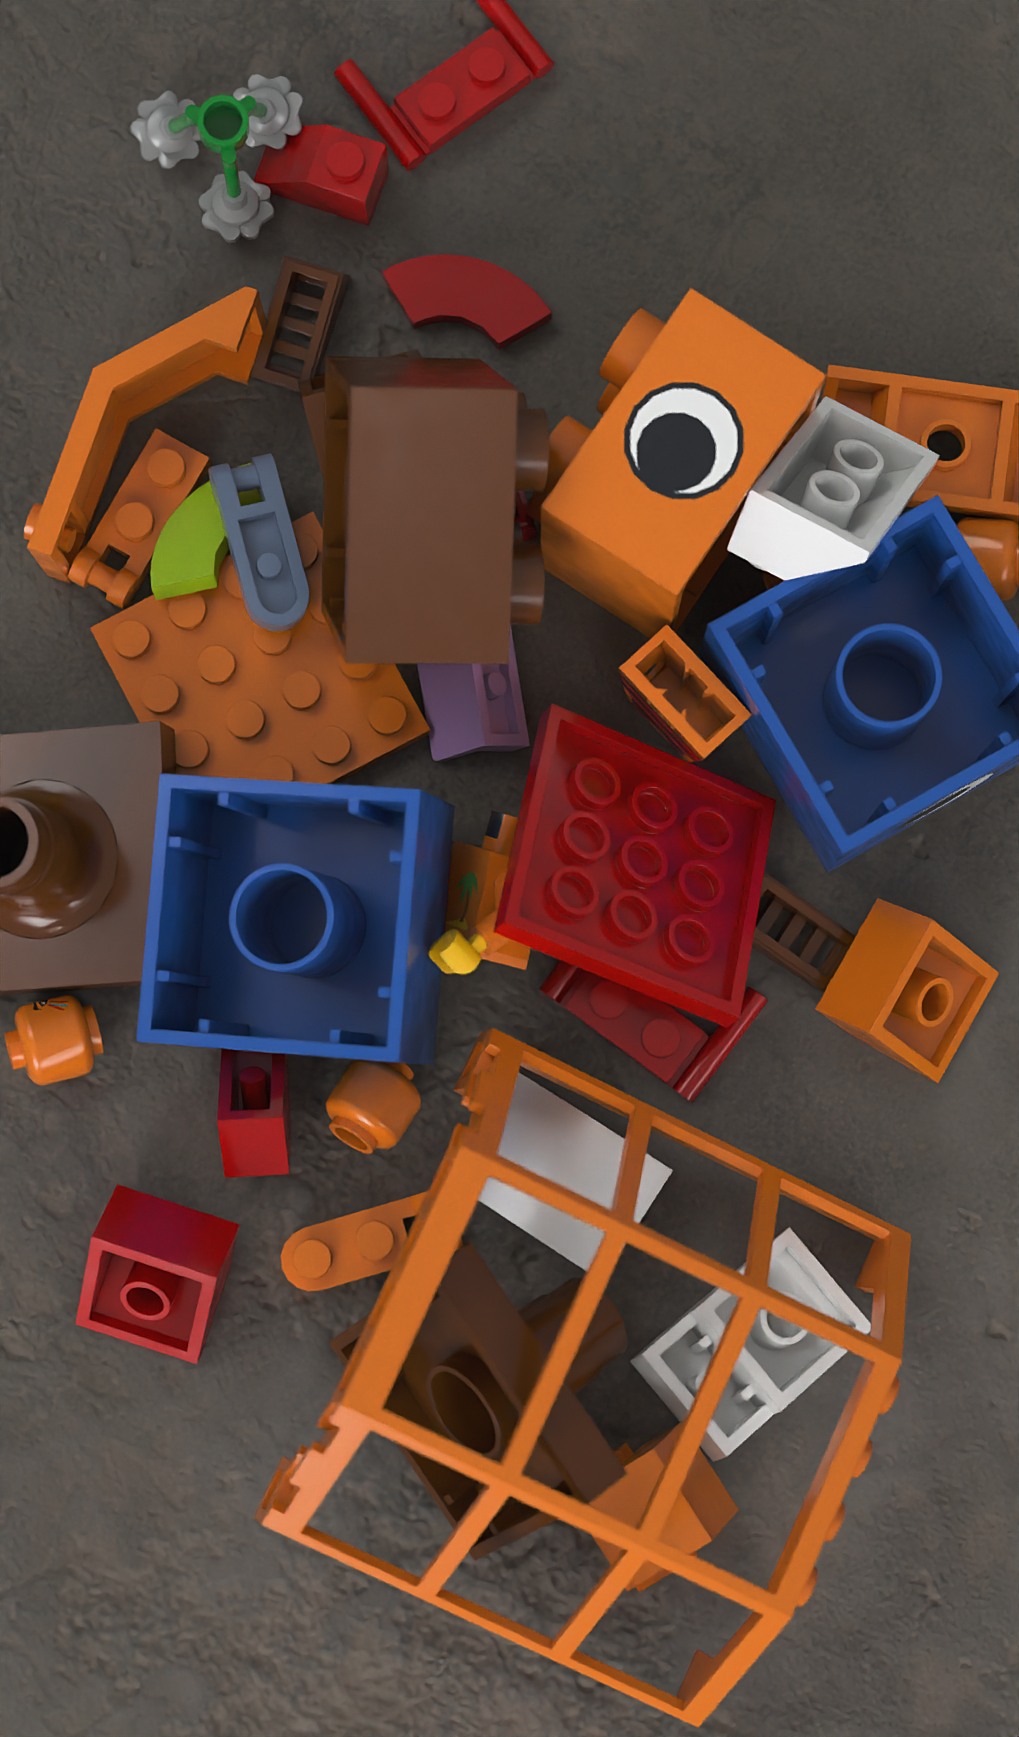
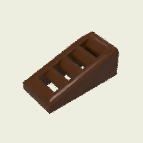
[250,256,351,392]
[752,872,856,993]

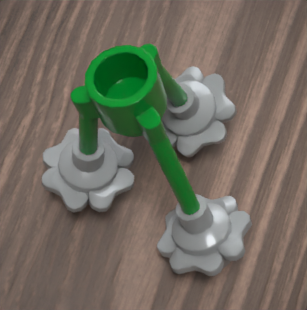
[130,74,304,243]

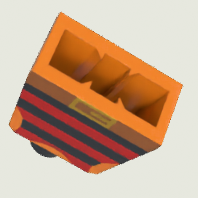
[619,624,752,762]

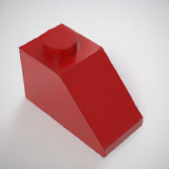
[253,124,389,226]
[217,1048,291,1178]

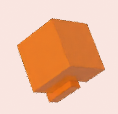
[587,1421,739,1592]

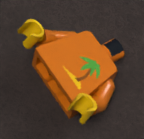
[428,811,531,974]

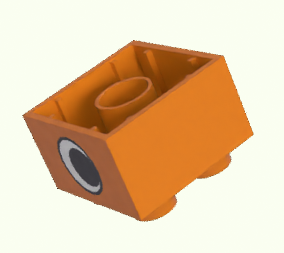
[526,288,826,639]

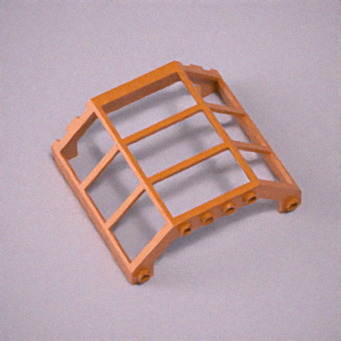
[253,1028,911,1727]

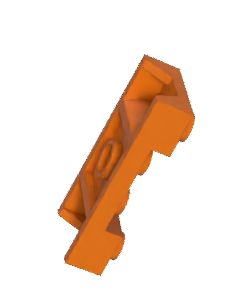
[821,364,1019,525]

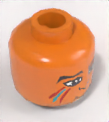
[4,994,103,1085]

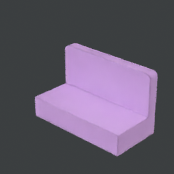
[418,626,530,761]

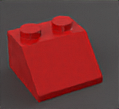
[75,1184,240,1364]

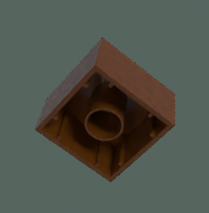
[321,356,549,664]

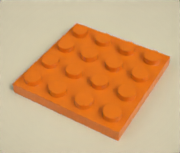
[90,511,431,784]

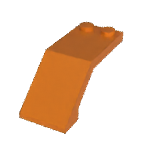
[24,286,267,584]

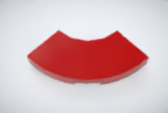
[382,254,552,350]

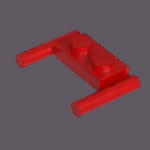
[334,0,555,171]
[539,960,768,1104]

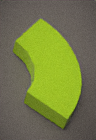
[150,463,262,600]

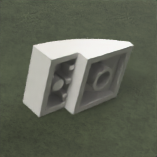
[478,1072,673,1271]
[630,1227,871,1462]

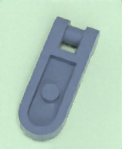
[208,453,310,631]

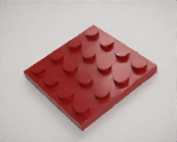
[493,703,776,1028]

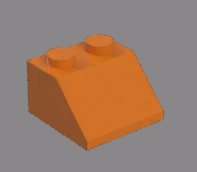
[815,898,999,1083]

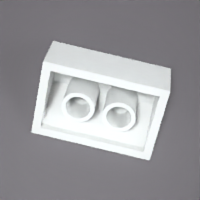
[727,396,940,580]

